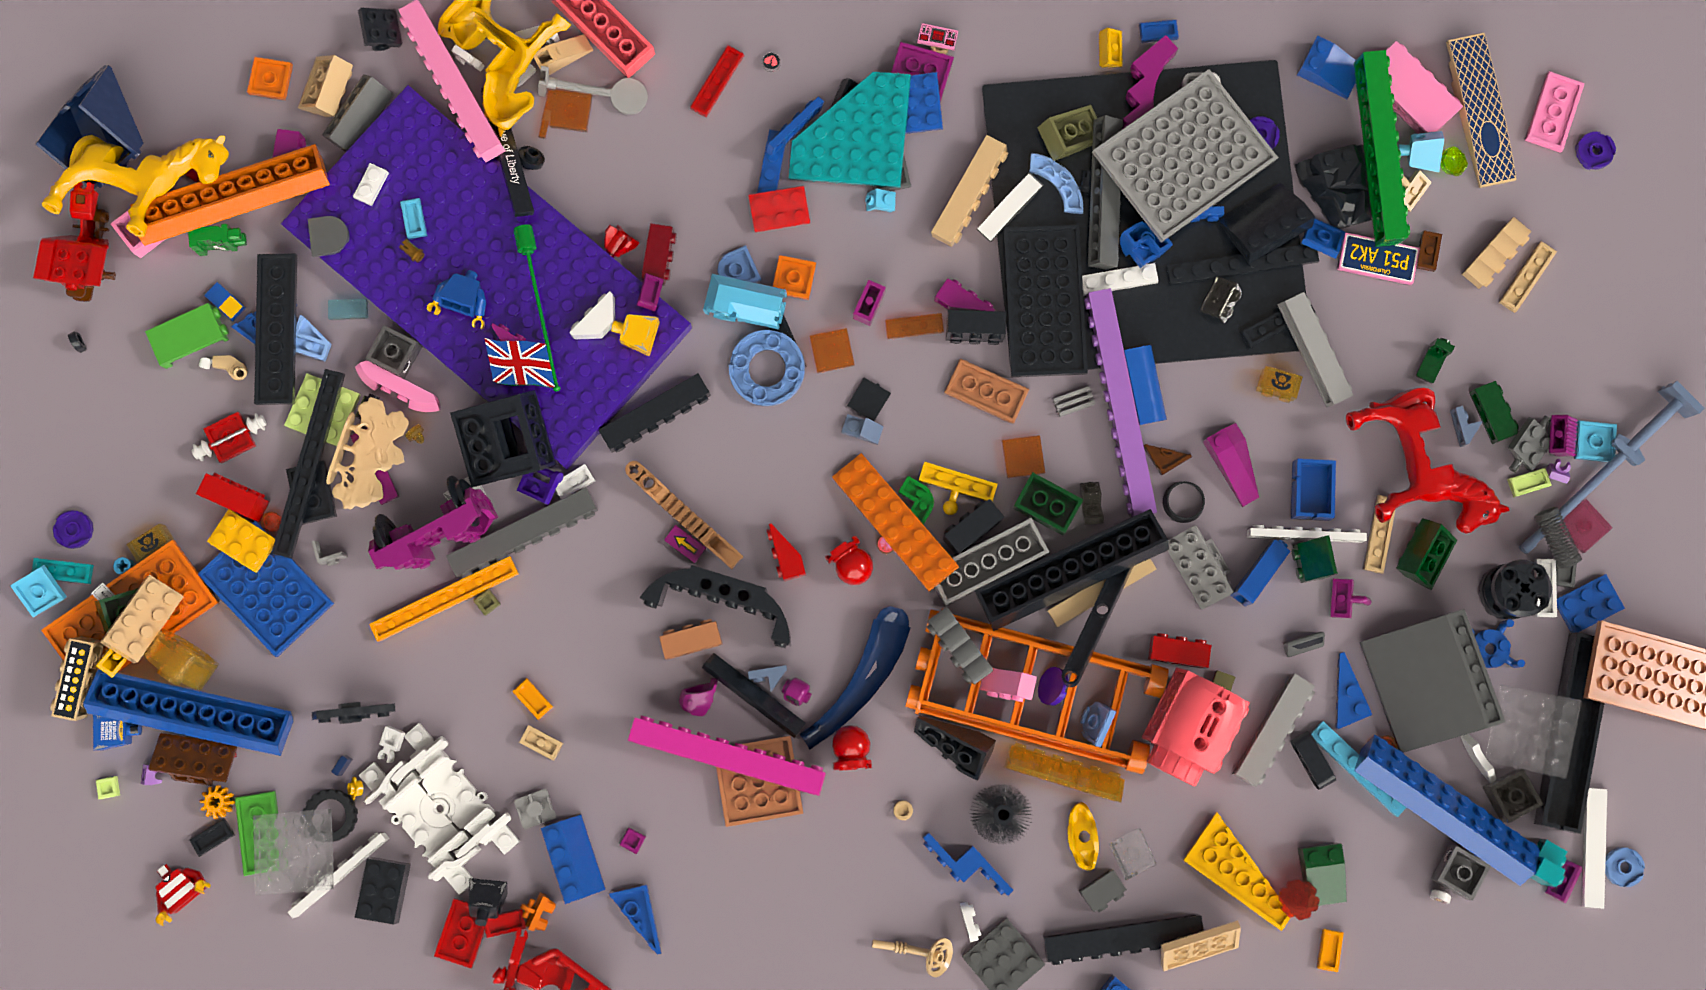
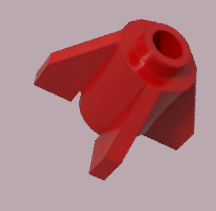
[604,225,640,258]

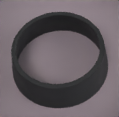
[1163,481,1205,523]

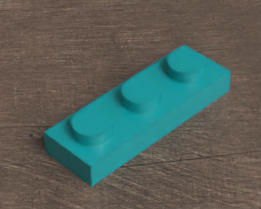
[31,558,94,584]

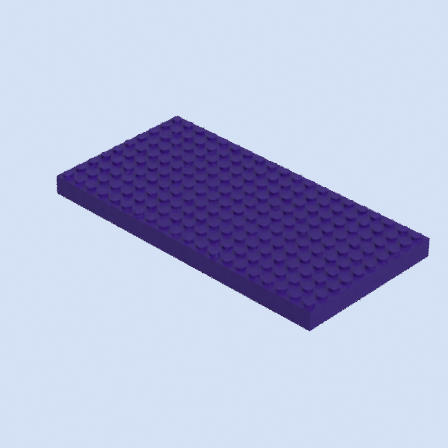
[281,85,692,470]

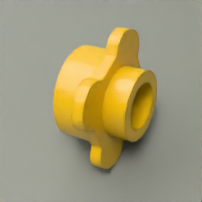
[347,777,363,800]

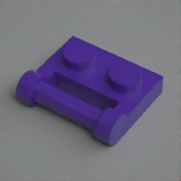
[516,468,563,505]

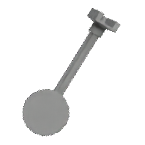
[538,66,648,115]

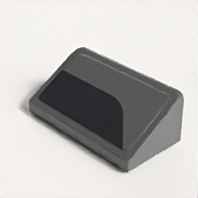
[1283,631,1325,657]

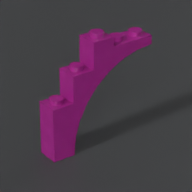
[1123,35,1178,129]

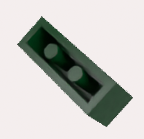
[1469,381,1519,444]

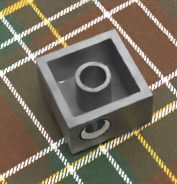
[365,325,422,380]
[1431,845,1491,901]

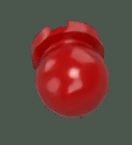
[825,536,873,585]
[832,725,872,771]

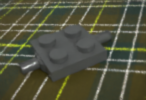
[1508,416,1551,473]

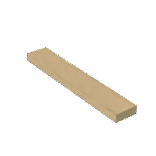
[1047,559,1157,627]

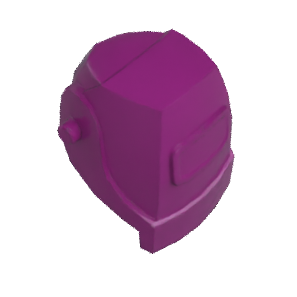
[679,678,718,716]

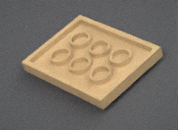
[1161,921,1241,972]

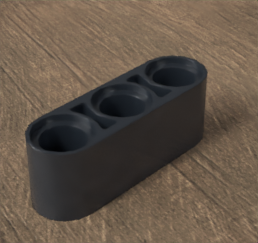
[1290,731,1336,790]

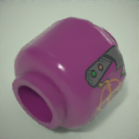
[781,677,812,706]

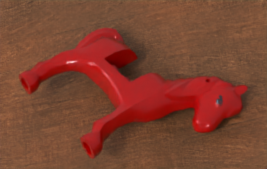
[1346,388,1510,534]

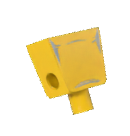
[611,314,660,356]

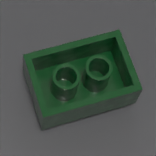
[1012,472,1083,536]

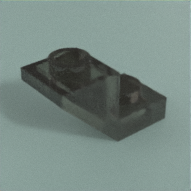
[1080,482,1104,525]

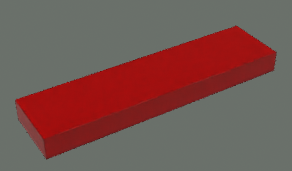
[690,45,744,118]

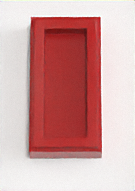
[484,908,526,938]

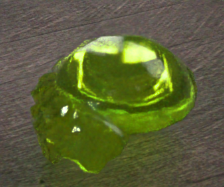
[1440,146,1468,176]

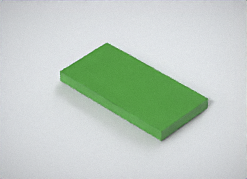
[235,791,285,876]

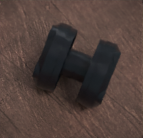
[1479,560,1552,620]

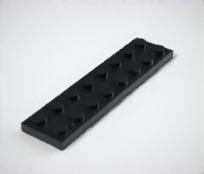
[254,253,298,405]

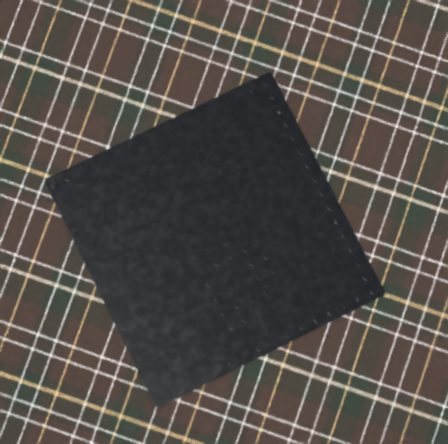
[982,60,1307,370]

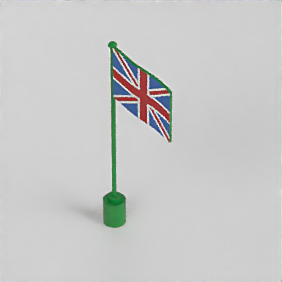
[485,225,561,392]

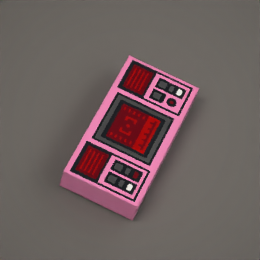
[918,24,958,50]

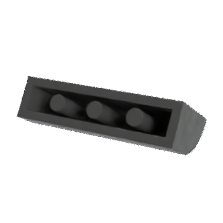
[322,74,394,152]

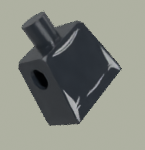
[469,878,508,926]

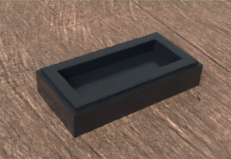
[189,819,235,857]

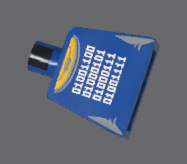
[93,715,142,751]

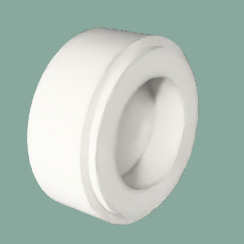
[1430,889,1451,904]

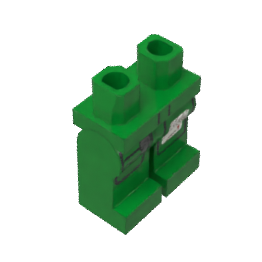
[188,224,247,256]

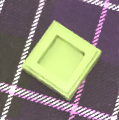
[96,776,120,799]

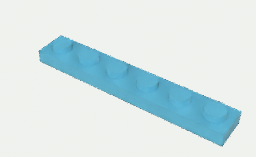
[1311,721,1407,817]

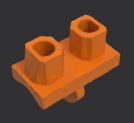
[520,892,556,932]

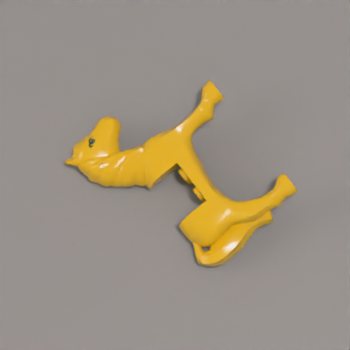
[438,0,571,137]
[42,135,229,237]

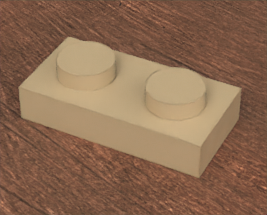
[519,725,564,761]

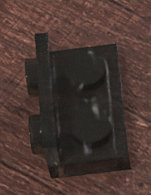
[1200,276,1242,323]

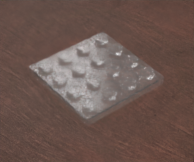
[1485,685,1582,779]
[253,809,334,896]

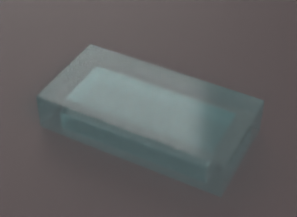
[328,298,368,320]

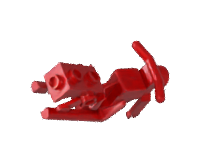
[492,929,612,990]

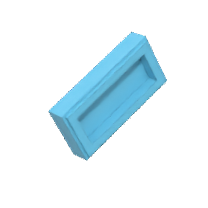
[400,198,427,240]

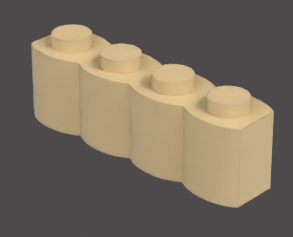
[1462,217,1531,289]

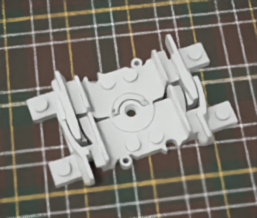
[359,723,520,894]

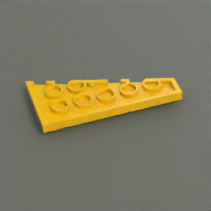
[1183,812,1293,931]

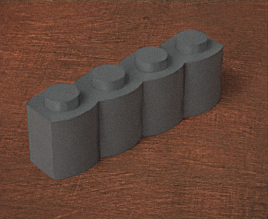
[926,607,994,685]

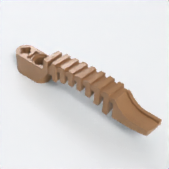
[625,461,743,569]

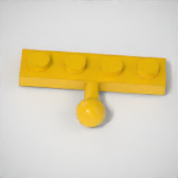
[919,462,998,515]

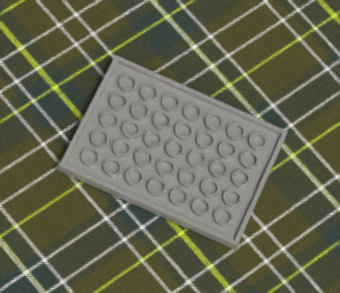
[1092,69,1278,243]

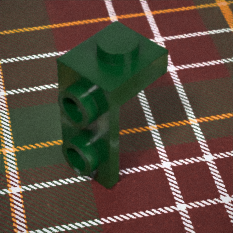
[1416,338,1455,384]

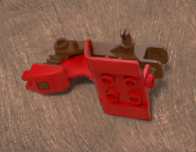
[33,182,116,302]

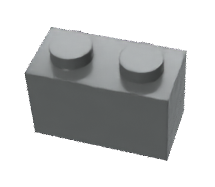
[1079,869,1127,912]

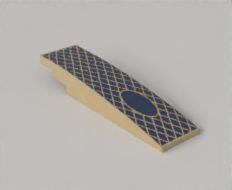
[1446,33,1517,188]

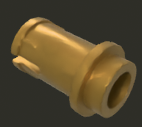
[399,239,425,263]

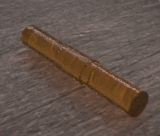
[538,90,556,139]

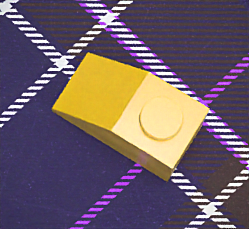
[96,648,127,678]

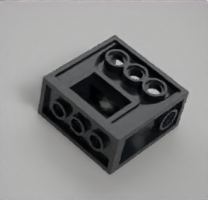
[450,390,556,488]

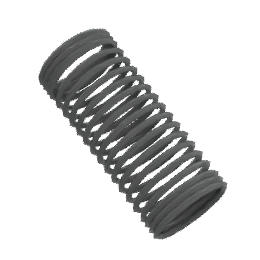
[1534,507,1582,569]

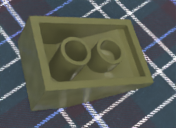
[1037,105,1097,161]

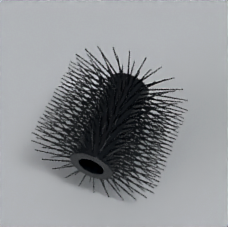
[969,784,1032,845]

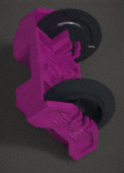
[368,476,498,570]

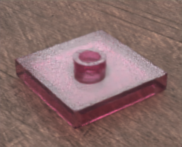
[1558,499,1613,553]

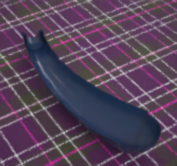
[800,606,911,750]

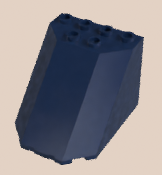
[36,65,143,189]

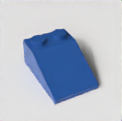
[1297,36,1356,99]

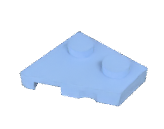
[296,315,332,362]

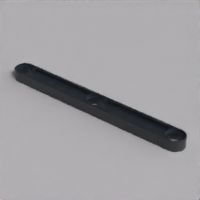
[1062,566,1134,687]

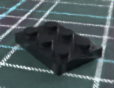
[286,460,337,525]

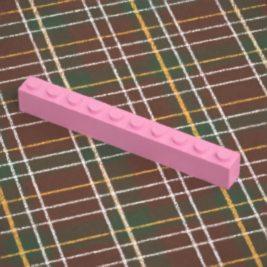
[398,0,505,162]

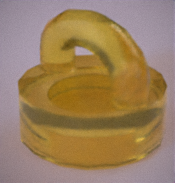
[405,424,424,444]

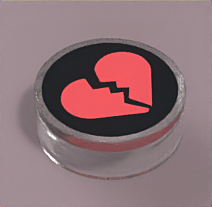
[762,52,781,72]

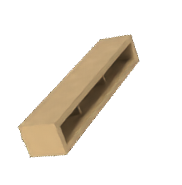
[931,135,1008,247]

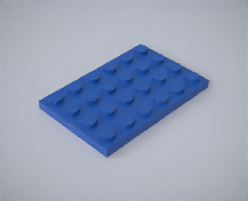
[198,521,335,657]

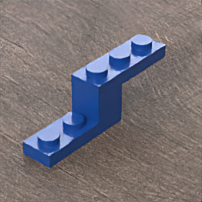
[923,832,1014,896]

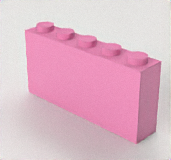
[1386,41,1463,134]

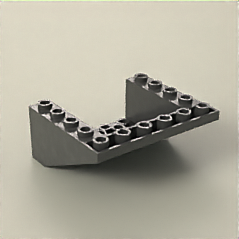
[1360,609,1506,753]

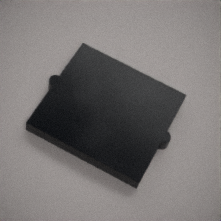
[847,378,891,421]

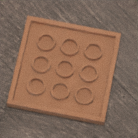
[716,736,804,827]

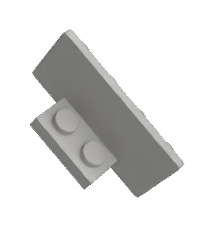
[1168,525,1234,610]

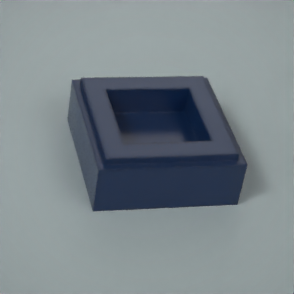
[331,756,353,776]

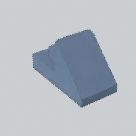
[1450,406,1482,447]
[842,414,884,445]
[748,665,787,692]

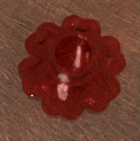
[1278,878,1320,920]

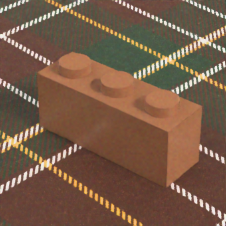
[659,619,723,660]

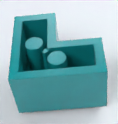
[1531,839,1568,887]

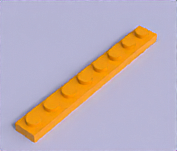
[369,556,519,642]

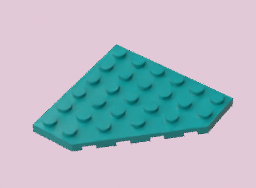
[789,72,911,188]

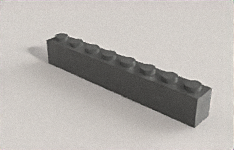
[1088,115,1123,270]
[446,488,598,579]

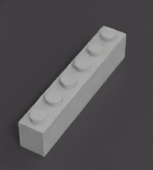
[1277,292,1353,407]
[1233,674,1315,787]

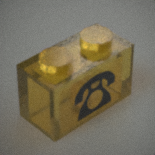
[1256,366,1303,403]
[126,524,174,563]

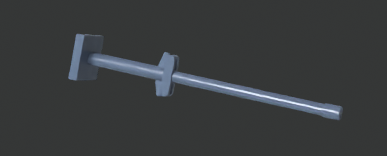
[1519,381,1705,554]

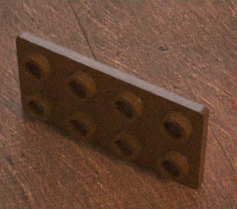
[149,733,237,786]

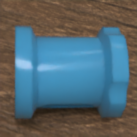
[113,557,136,575]

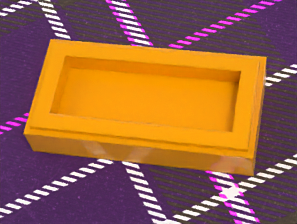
[512,678,553,720]
[1317,929,1344,972]

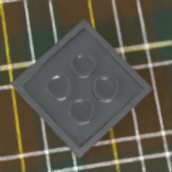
[962,918,1046,990]

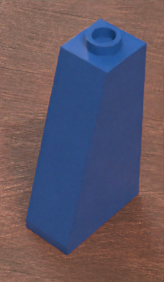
[1230,539,1290,607]

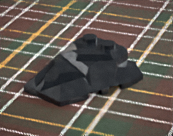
[1294,144,1372,229]

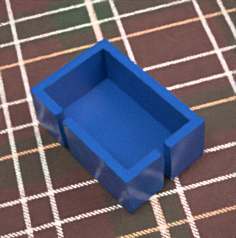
[1291,458,1336,521]

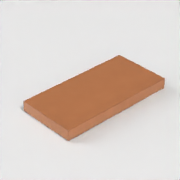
[945,358,1029,424]

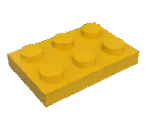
[207,509,276,573]

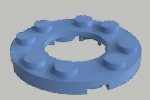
[729,330,805,406]

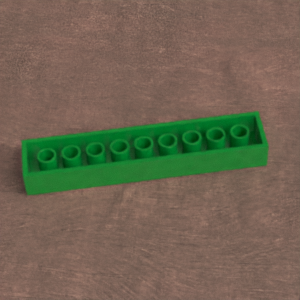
[1354,50,1410,247]

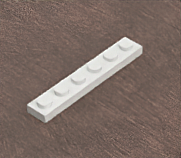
[1247,525,1367,543]
[288,833,390,918]

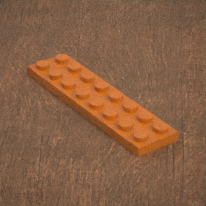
[832,453,959,591]

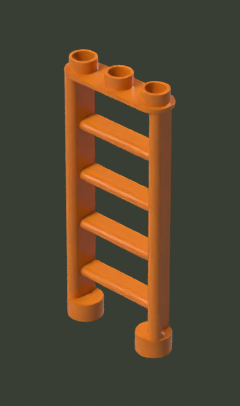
[905,608,1169,774]

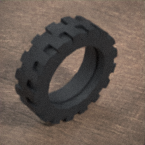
[302,789,358,842]

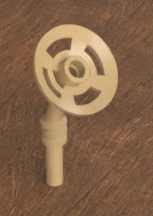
[872,938,953,977]

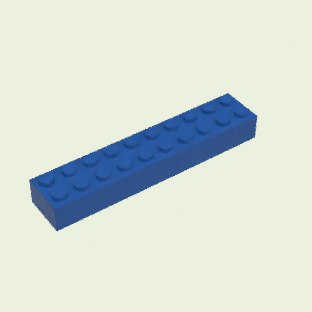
[83,669,293,756]
[1354,735,1540,886]

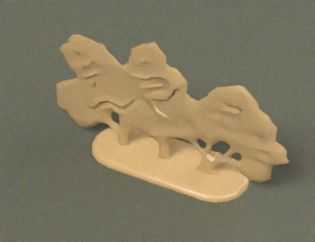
[327,397,409,510]

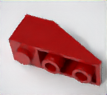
[766,523,806,581]

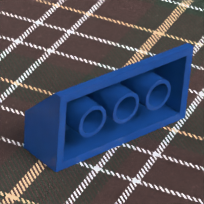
[541,815,606,904]

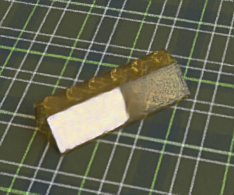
[1004,743,1125,803]

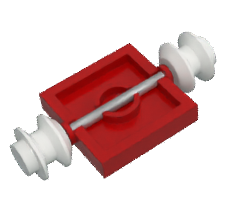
[191,412,267,463]

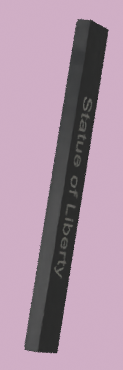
[481,88,534,217]

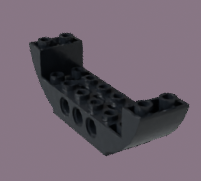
[640,565,791,649]

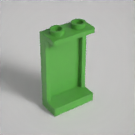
[145,303,229,369]

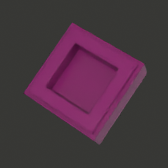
[620,827,646,854]

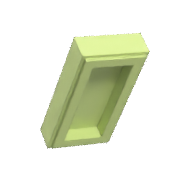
[1507,468,1552,497]

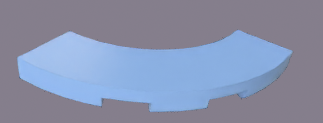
[1029,153,1083,214]

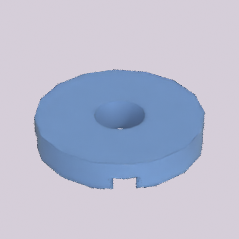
[1605,847,1645,887]

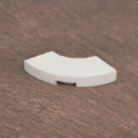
[1461,734,1496,784]

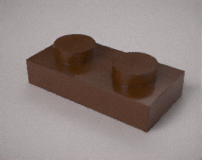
[1416,230,1442,272]

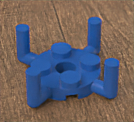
[1472,619,1525,668]

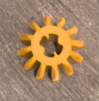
[199,785,235,819]

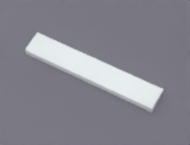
[1582,788,1607,909]

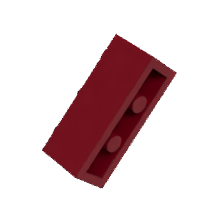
[641,223,677,286]

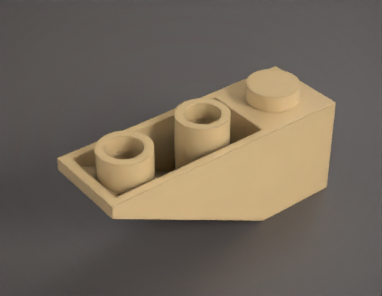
[534,34,594,75]

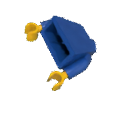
[427,270,486,329]

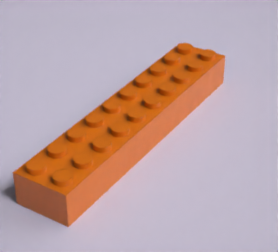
[130,144,330,246]

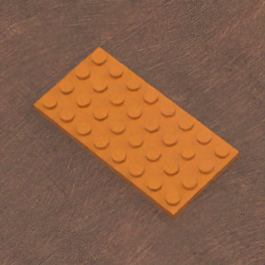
[41,540,219,673]

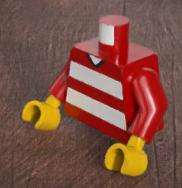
[155,864,211,927]

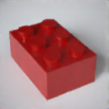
[196,473,270,522]

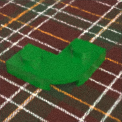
[898,476,934,525]

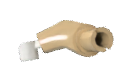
[199,355,248,380]

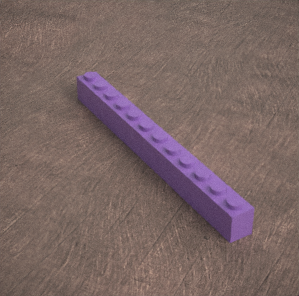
[1084,288,1157,517]

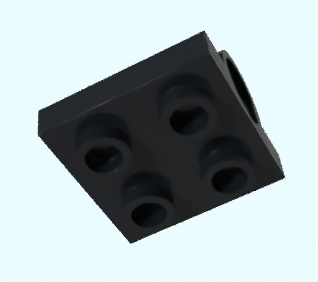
[358,7,402,51]

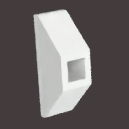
[569,291,615,339]

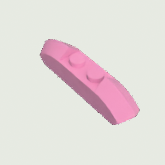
[355,361,440,412]

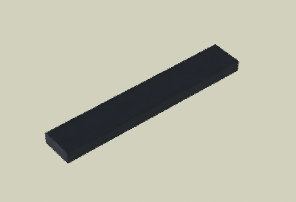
[702,653,806,738]

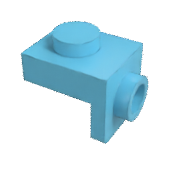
[865,189,896,212]

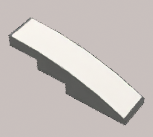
[976,173,1044,242]

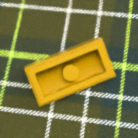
[1099,27,1122,67]

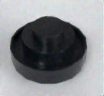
[518,146,545,170]

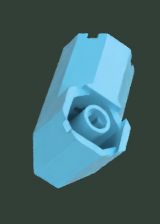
[703,274,787,329]

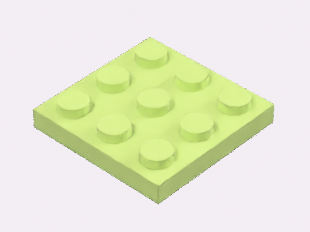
[284,374,361,446]

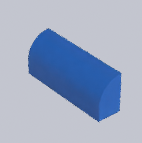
[1124,345,1167,426]

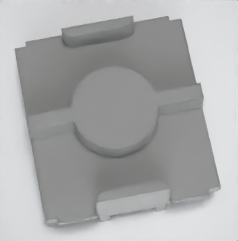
[514,789,556,830]

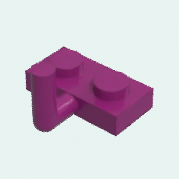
[1330,578,1372,619]

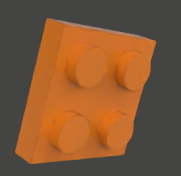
[247,57,293,100]
[773,255,816,300]

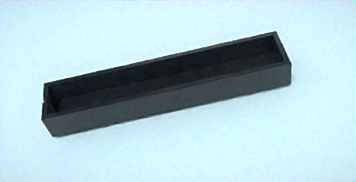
[1534,632,1605,834]

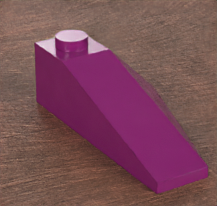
[1203,423,1259,507]

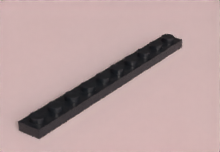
[271,369,345,559]

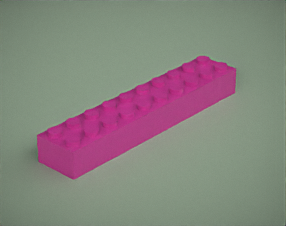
[628,715,826,797]

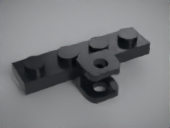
[312,702,396,724]

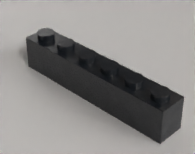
[599,373,711,453]

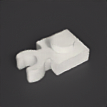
[451,45,485,72]
[378,726,405,763]

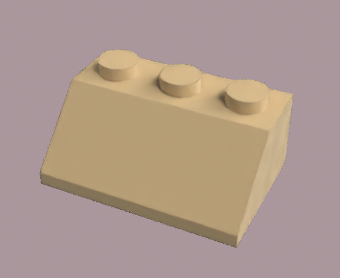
[298,55,353,117]

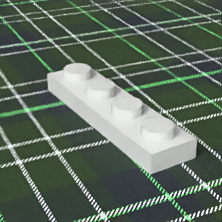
[1082,263,1158,296]

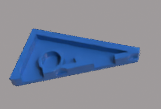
[1335,652,1372,729]
[609,885,662,955]

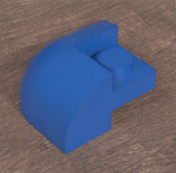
[1120,221,1173,268]

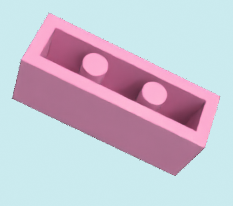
[980,668,1037,702]

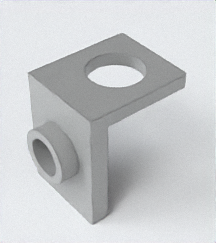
[311,540,347,566]

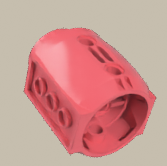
[1141,667,1250,787]

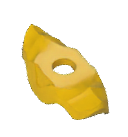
[1067,802,1099,871]

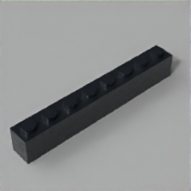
[1043,914,1204,965]

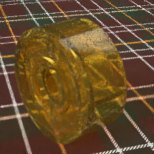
[143,629,219,690]

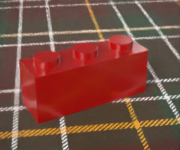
[1148,633,1212,669]

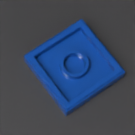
[1301,218,1345,259]

